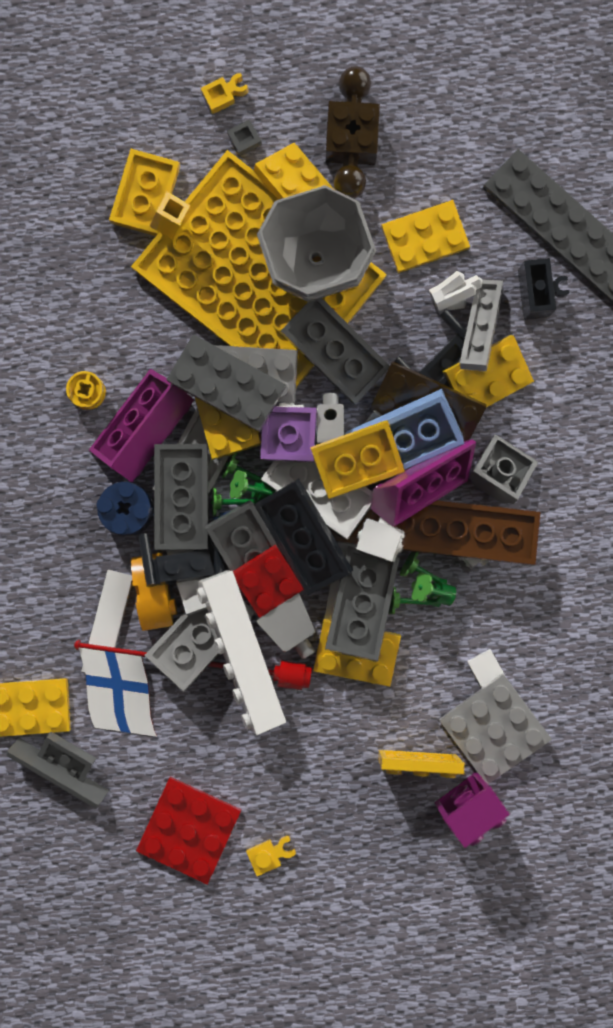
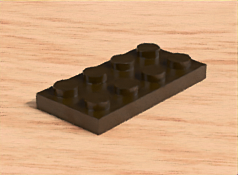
[370,361,487,441]

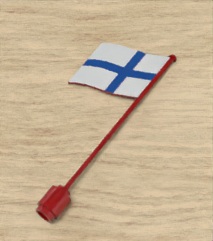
[74,640,312,737]

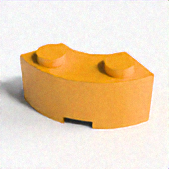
[131,553,177,631]

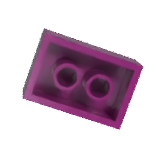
[434,772,510,848]

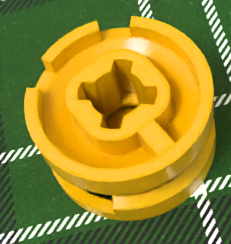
[66,371,106,410]

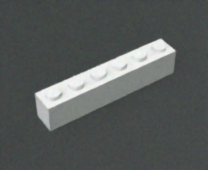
[196,571,286,735]

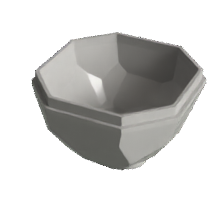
[257,185,376,302]

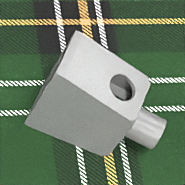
[317,393,344,445]
[256,593,316,660]

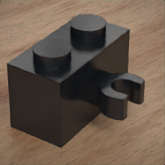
[518,258,570,320]

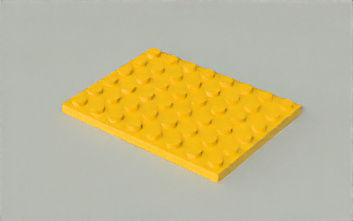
[131,150,387,388]

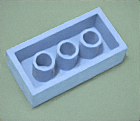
[345,389,464,486]

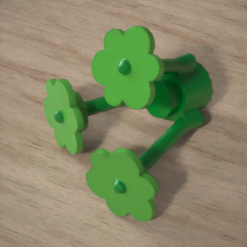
[210,453,276,516]
[388,551,456,614]

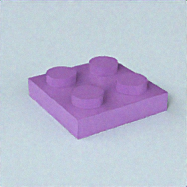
[261,407,317,462]

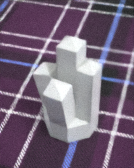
[429,271,483,315]

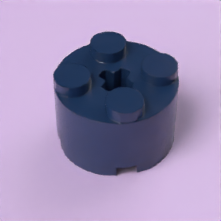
[97,482,154,536]

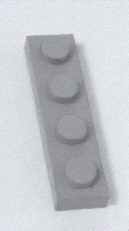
[460,280,503,371]

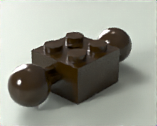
[325,66,380,199]

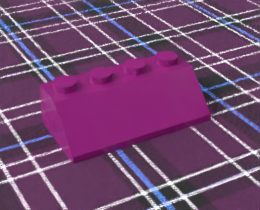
[89,369,195,482]
[371,439,476,527]

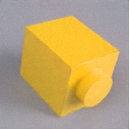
[150,192,190,239]

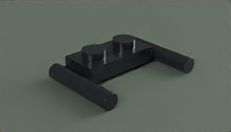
[394,309,467,384]
[138,533,225,587]

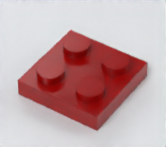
[233,544,304,618]

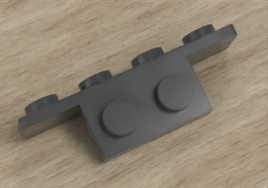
[6,732,109,808]

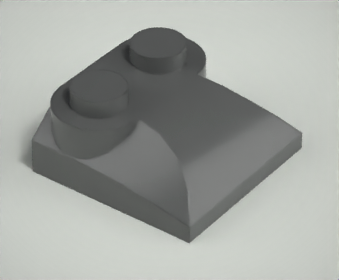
[470,434,538,504]

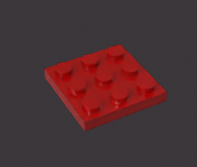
[136,776,242,885]

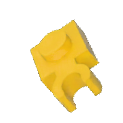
[200,73,249,114]
[246,836,296,876]

